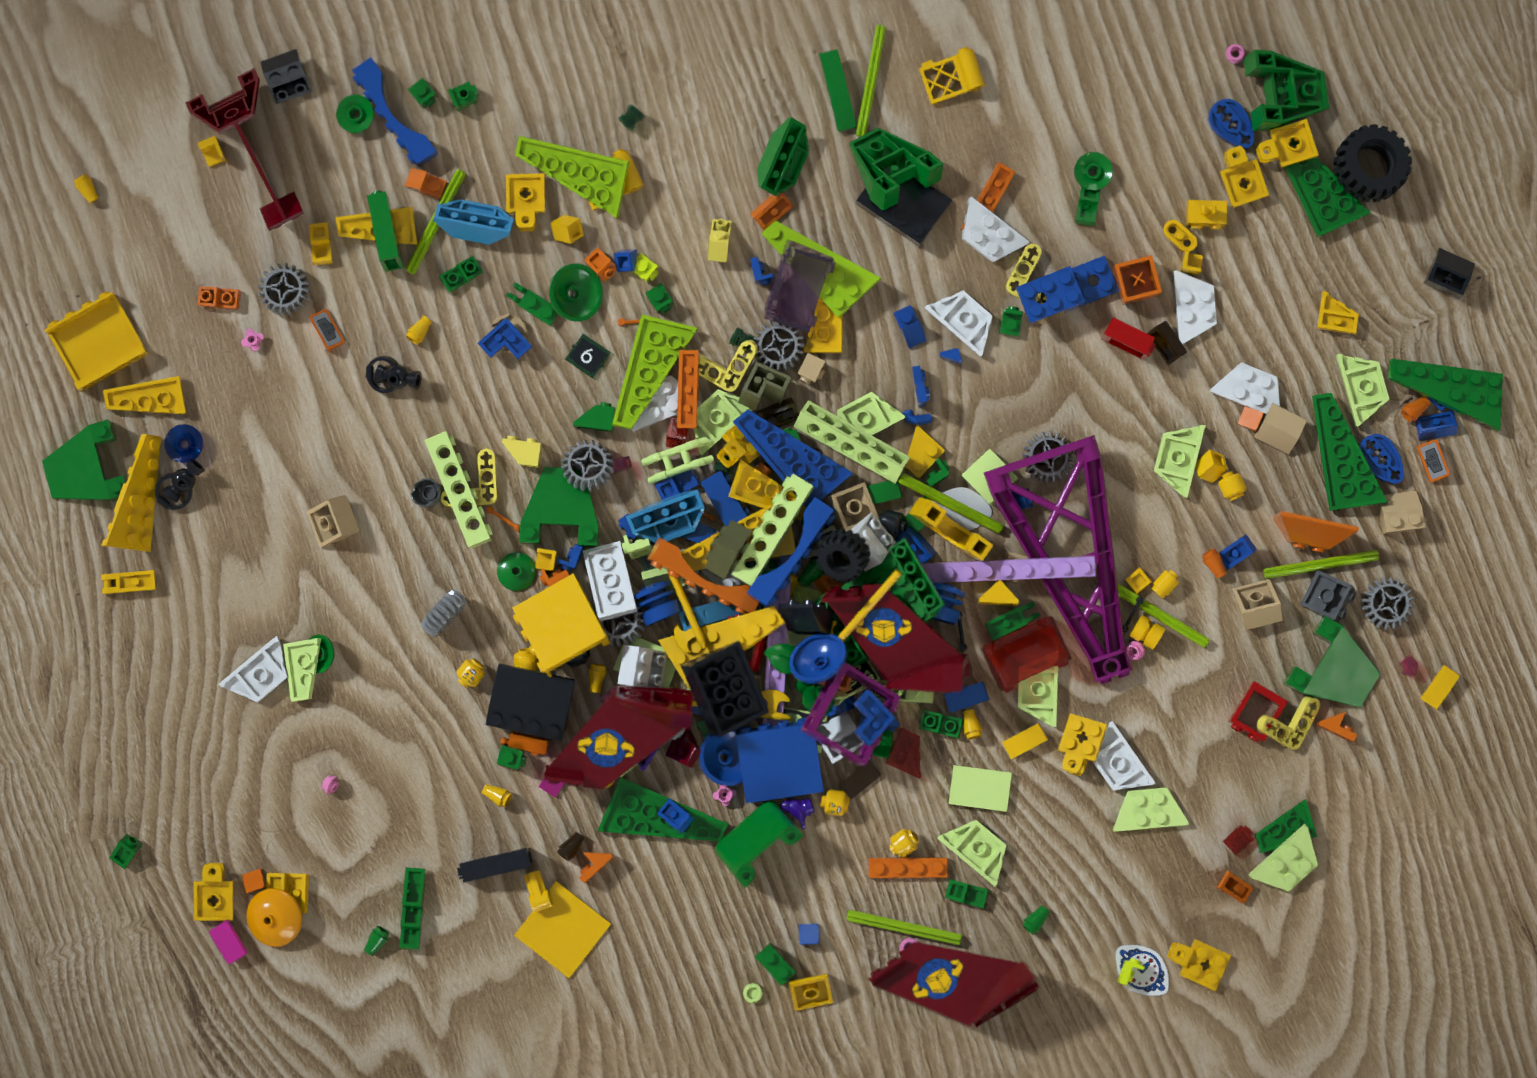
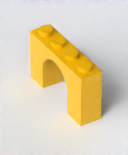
[909,497,993,561]

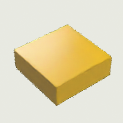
[1125,567,1152,594]

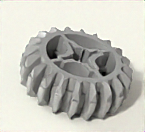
[258,263,310,315]
[753,320,804,372]
[1022,431,1075,484]
[561,440,614,492]
[1362,577,1415,630]
[421,589,467,637]
[595,600,645,647]

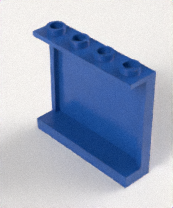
[735,718,824,803]

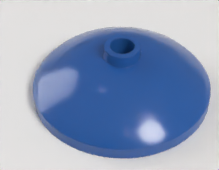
[789,633,847,683]
[699,729,743,786]

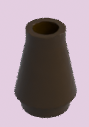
[557,832,584,862]

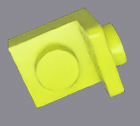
[632,253,659,283]
[1117,957,1145,985]

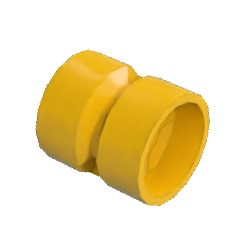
[1129,615,1165,650]

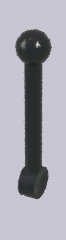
[1123,596,1144,632]
[958,611,967,651]

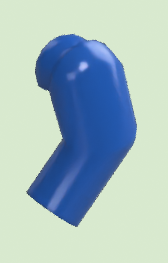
[903,410,932,425]

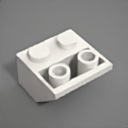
[851,513,895,571]
[617,645,667,688]
[816,711,864,764]

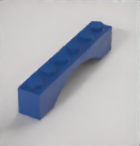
[352,57,438,167]
[747,497,835,608]

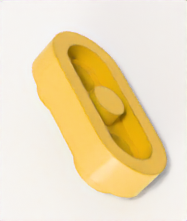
[1163,220,1197,253]

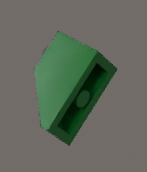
[573,402,616,432]

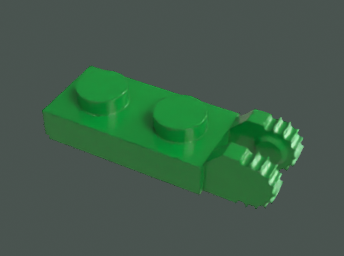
[506,282,558,326]
[984,601,1041,641]

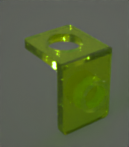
[792,584,822,604]

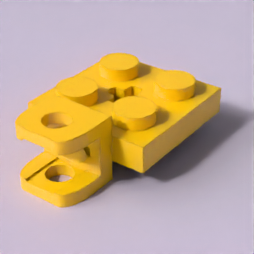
[1256,119,1319,168]
[1219,146,1269,208]
[506,173,545,232]
[717,425,760,468]
[1058,713,1108,776]
[193,863,234,921]
[1167,939,1231,991]

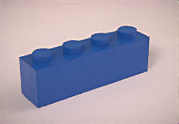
[700,471,750,526]

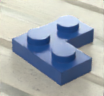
[478,317,532,360]
[912,365,930,407]
[854,690,895,746]

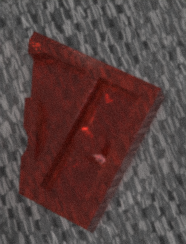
[885,728,921,779]

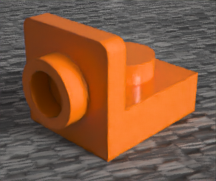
[584,247,617,282]
[539,569,569,587]

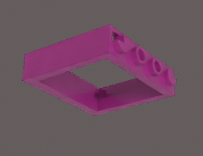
[800,663,900,766]

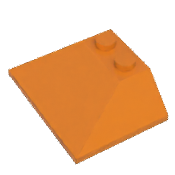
[1273,511,1359,553]

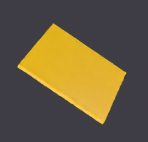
[514,881,611,978]

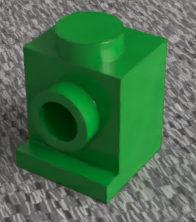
[448,82,479,111]

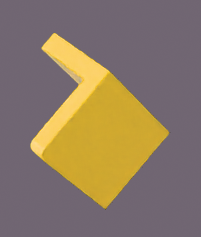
[198,136,227,167]
[551,215,584,244]
[1180,250,1203,275]
[1196,449,1228,483]
[535,548,558,572]

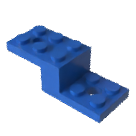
[1016,255,1119,324]

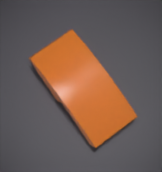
[197,286,241,310]

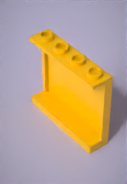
[44,291,149,392]
[512,574,611,677]

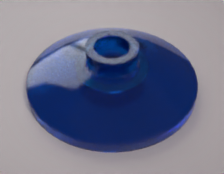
[164,424,203,463]

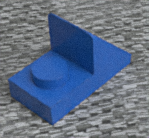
[893,305,927,349]
[1220,534,1257,570]
[657,799,694,834]

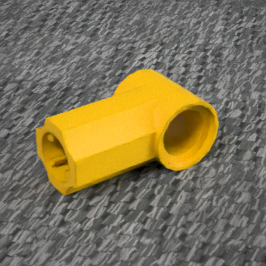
[524,870,553,913]

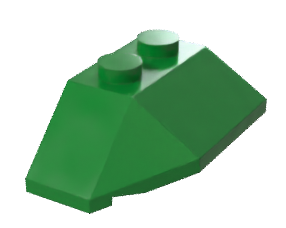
[757,117,809,196]

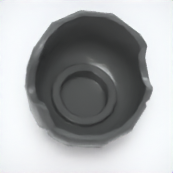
[410,478,441,508]

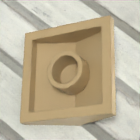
[1254,403,1307,455]

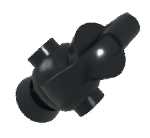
[366,356,422,393]
[155,458,205,510]

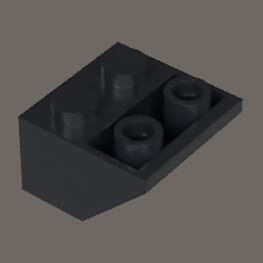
[260,49,312,104]
[1424,248,1475,299]
[779,601,834,635]

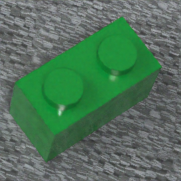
[755,943,796,986]

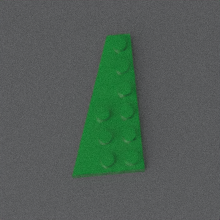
[1268,133,1371,238]
[1388,358,1503,432]
[1312,393,1388,511]
[597,777,728,842]

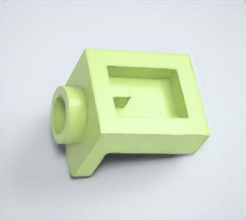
[622,535,652,560]

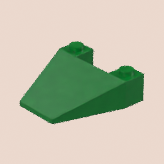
[1243,50,1329,132]
[849,127,944,211]
[42,419,128,501]
[519,467,599,547]
[1283,616,1380,707]

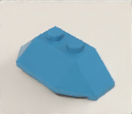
[434,199,514,245]
[626,489,705,543]

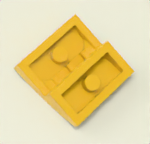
[266,873,309,913]

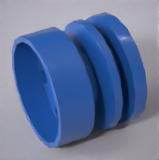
[634,580,684,626]
[932,582,966,625]

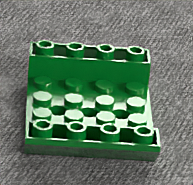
[813,538,945,667]

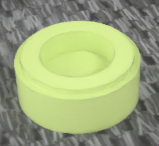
[743,983,763,1003]

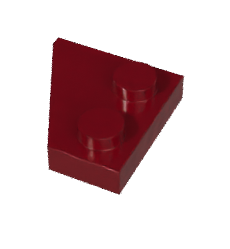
[665,729,701,768]

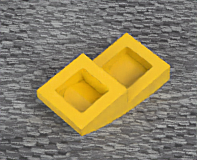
[309,222,333,266]
[1420,664,1460,710]
[1002,723,1048,759]

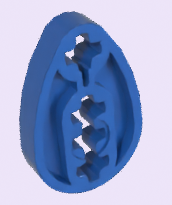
[1208,99,1254,150]
[1359,434,1404,485]

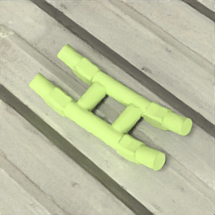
[642,437,714,484]

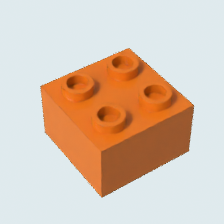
[1112,255,1162,305]

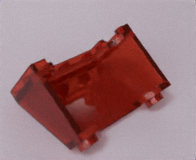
[979,616,1072,693]

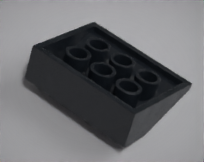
[856,177,952,248]
[681,641,769,737]
[485,663,575,741]

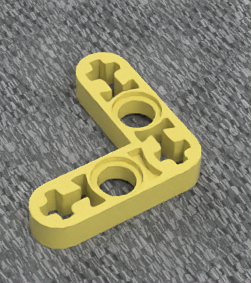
[1006,243,1047,304]
[699,340,758,392]
[441,449,498,508]
[1257,696,1320,750]

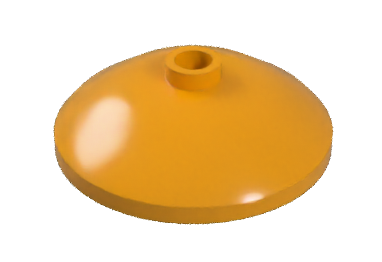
[247,888,302,947]

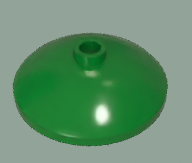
[549,263,603,322]

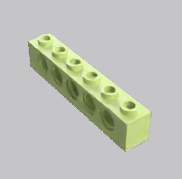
[794,400,910,484]
[424,431,493,549]
[731,474,814,587]

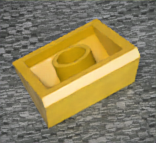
[977,580,1019,606]
[789,973,833,1011]

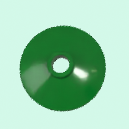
[336,94,374,133]
[1074,152,1113,191]
[497,552,536,591]
[308,634,335,674]

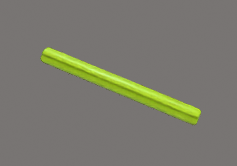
[856,25,886,137]
[405,169,466,274]
[898,473,1003,533]
[1264,550,1379,579]
[1117,583,1209,648]
[846,910,962,945]

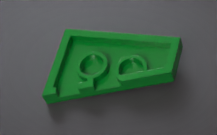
[1254,799,1317,853]

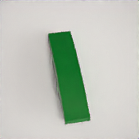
[819,49,857,132]
[399,867,425,951]

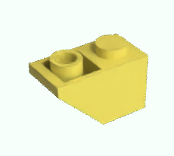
[707,219,732,262]
[502,436,542,468]

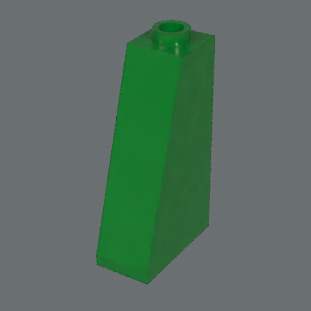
[367,191,404,272]

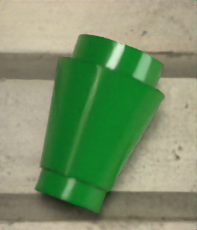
[798,558,824,587]
[1022,905,1050,935]
[364,926,390,956]

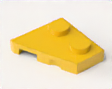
[1317,291,1359,334]
[905,425,945,479]

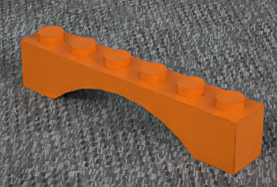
[647,538,758,615]

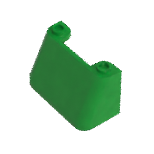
[715,801,804,888]

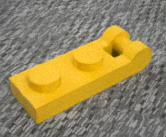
[101,570,157,594]

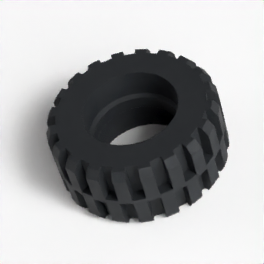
[1333,124,1412,202]

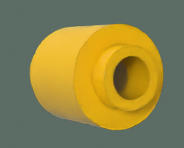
[1151,569,1180,599]

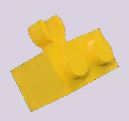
[1186,200,1227,230]

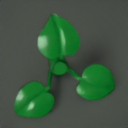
[764,643,846,722]

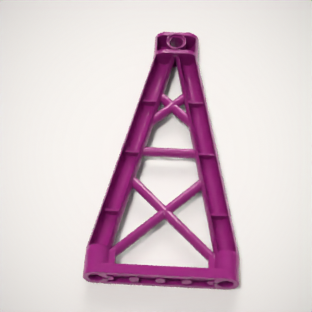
[984,435,1133,684]

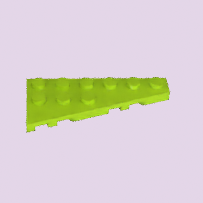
[515,136,630,218]
[761,220,881,318]
[612,314,698,430]

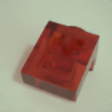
[666,417,689,448]
[1222,825,1255,856]

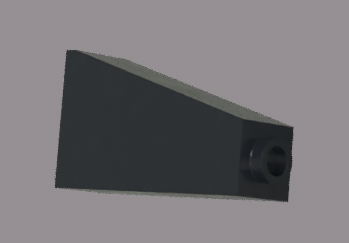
[457,847,534,883]

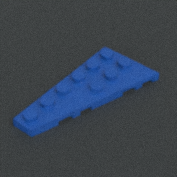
[733,409,853,508]

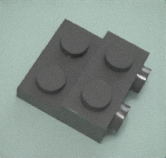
[1300,570,1356,623]

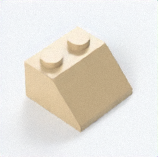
[823,482,879,531]
[1378,491,1425,534]
[307,495,360,548]
[1232,579,1283,630]

